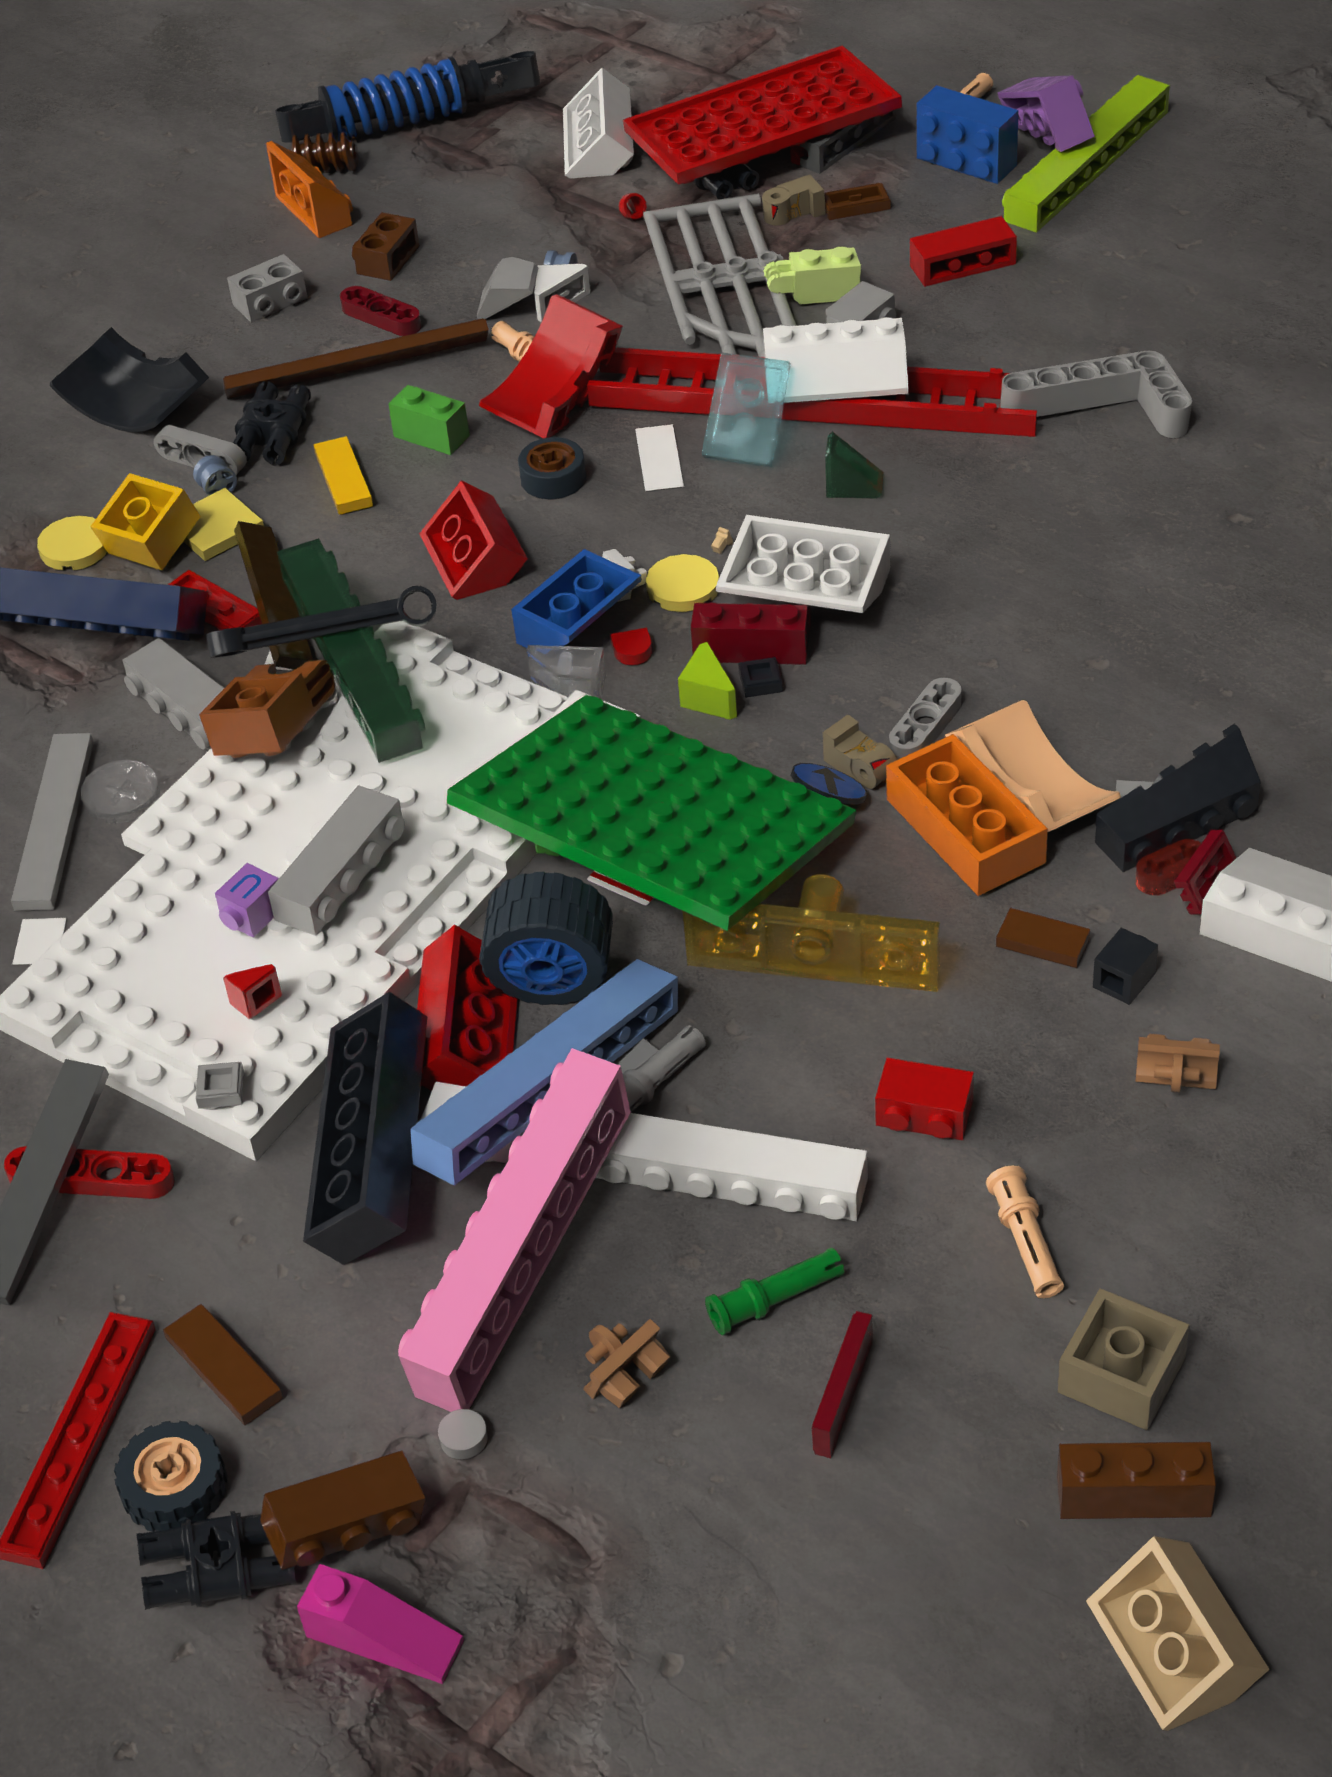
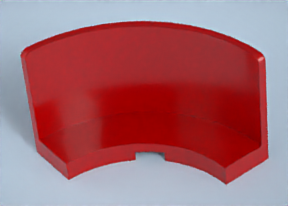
[479,294,623,438]

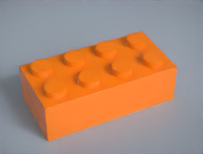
[886,734,1048,896]

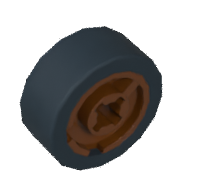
[518,437,586,500]

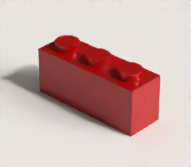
[910,216,1017,287]

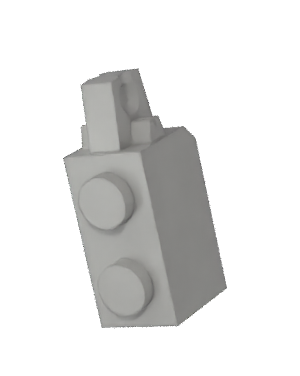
[825,281,896,323]

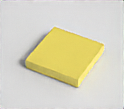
[183,488,264,561]

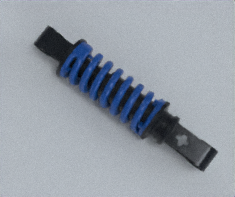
[275,51,541,143]

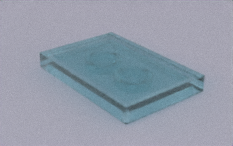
[701,352,791,467]

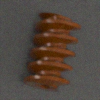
[291,132,358,173]

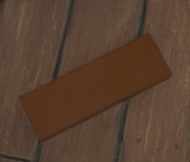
[163,1304,283,1426]

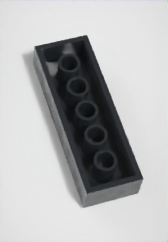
[303,991,428,1265]

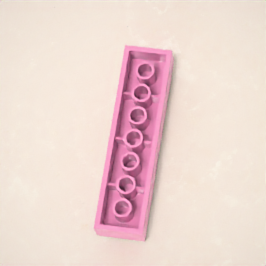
[398,1048,631,1412]

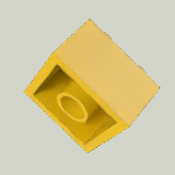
[90,473,201,570]

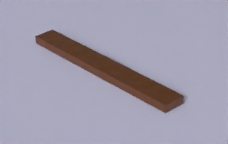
[223,318,489,399]

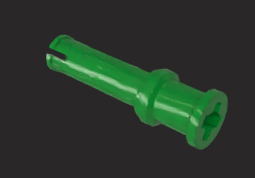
[705,1247,845,1335]

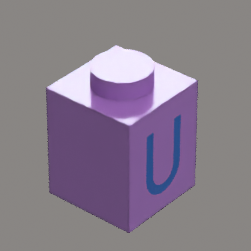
[215,863,279,937]

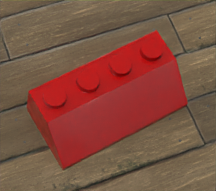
[417,925,517,1091]

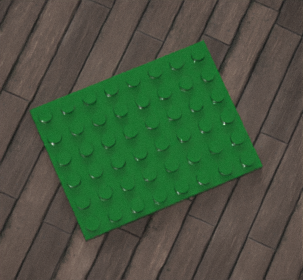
[447,695,856,931]

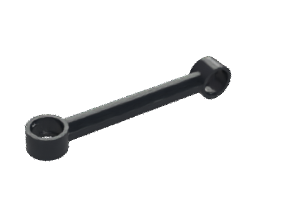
[206,586,437,658]

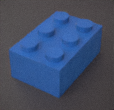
[917,85,1019,184]

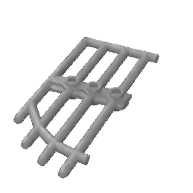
[643,193,797,357]

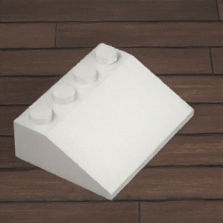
[716,515,890,613]
[1200,848,1332,982]

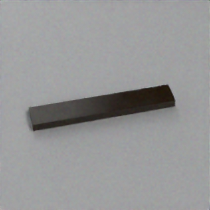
[234,521,314,670]

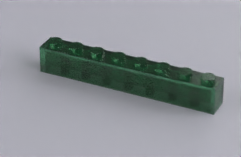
[277,538,426,763]

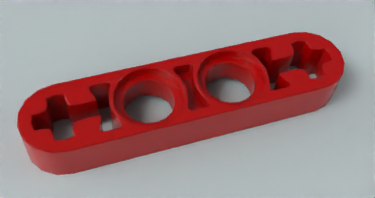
[4,1146,175,1199]

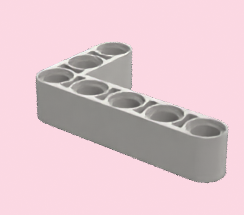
[1000,351,1192,438]

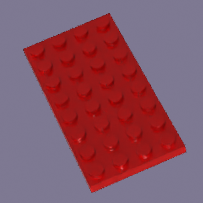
[623,45,902,185]

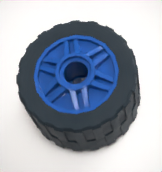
[479,871,613,1005]

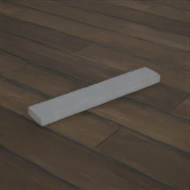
[11,733,94,911]

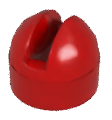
[618,193,647,219]

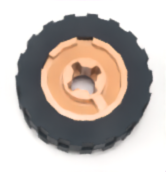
[114,1421,227,1532]

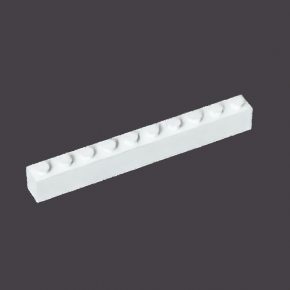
[421,1082,868,1221]

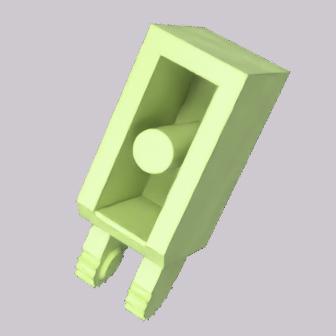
[763,247,861,304]

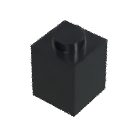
[1093,927,1158,1005]

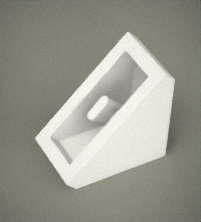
[534,264,590,322]

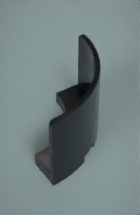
[50,327,210,432]

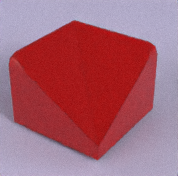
[223,964,282,1020]

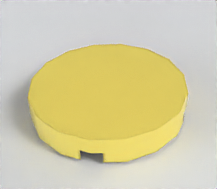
[37,516,107,570]
[646,554,719,612]

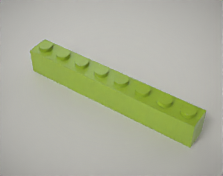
[1002,75,1170,233]

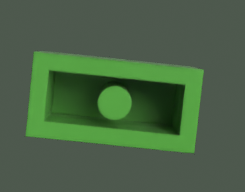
[388,385,470,455]

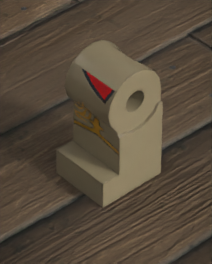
[762,174,826,226]
[823,715,897,789]

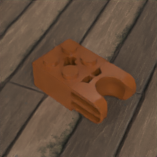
[199,660,335,758]

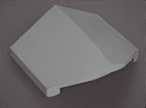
[476,257,538,319]

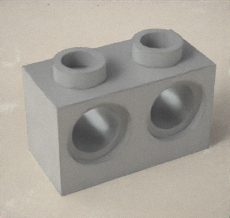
[227,254,308,322]

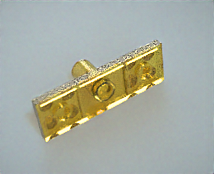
[683,874,940,992]

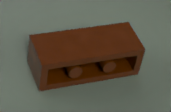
[1057,1442,1216,1519]
[260,1450,425,1570]

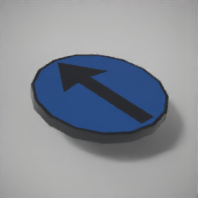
[790,763,867,805]

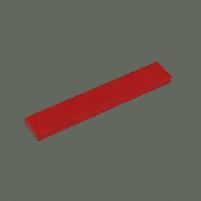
[0,1312,156,1569]

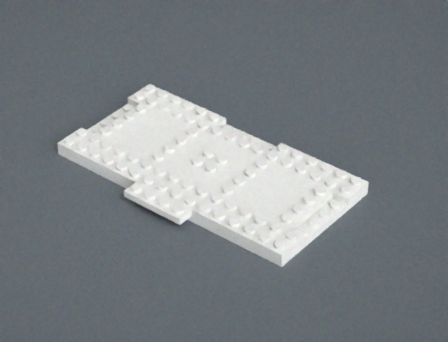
[0,621,640,1161]

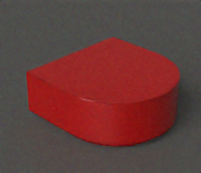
[610,627,652,665]

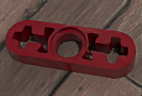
[340,286,421,336]

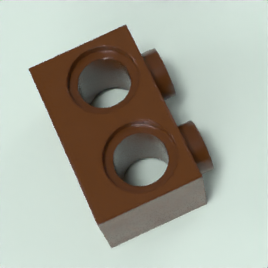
[352,212,420,281]

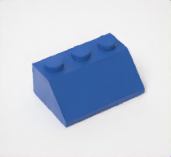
[511,549,642,657]

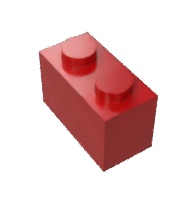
[875,1058,974,1140]

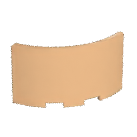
[945,700,1121,833]

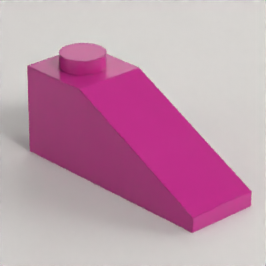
[297,1564,464,1684]

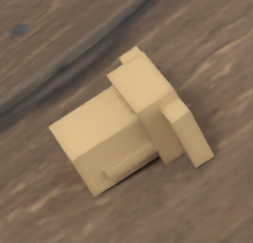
[711,527,733,554]

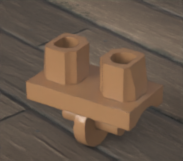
[1135,1034,1220,1093]
[583,1319,670,1408]

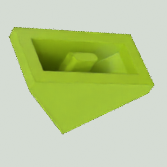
[678,642,737,720]

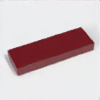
[812,1311,873,1459]

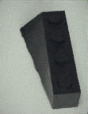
[1095,723,1261,872]

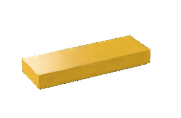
[313,436,373,515]

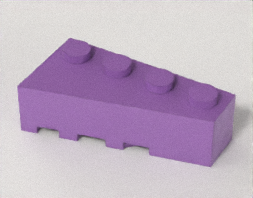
[998,75,1095,152]

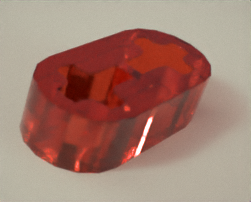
[1135,839,1201,896]

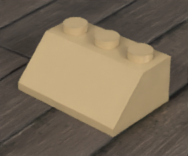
[1086,1536,1270,1731]

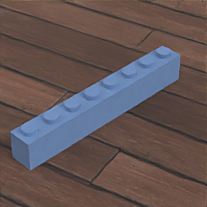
[410,959,678,1186]

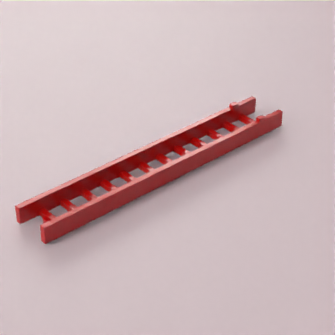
[587,347,1037,437]

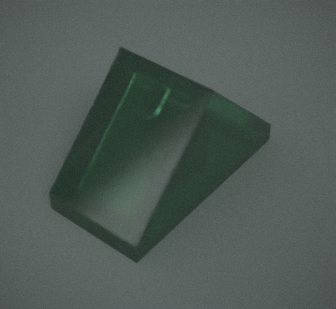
[825,431,884,499]

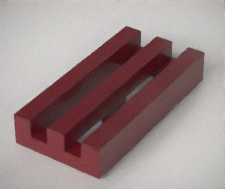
[1174,830,1236,914]

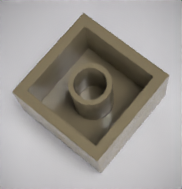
[1058,1288,1190,1430]

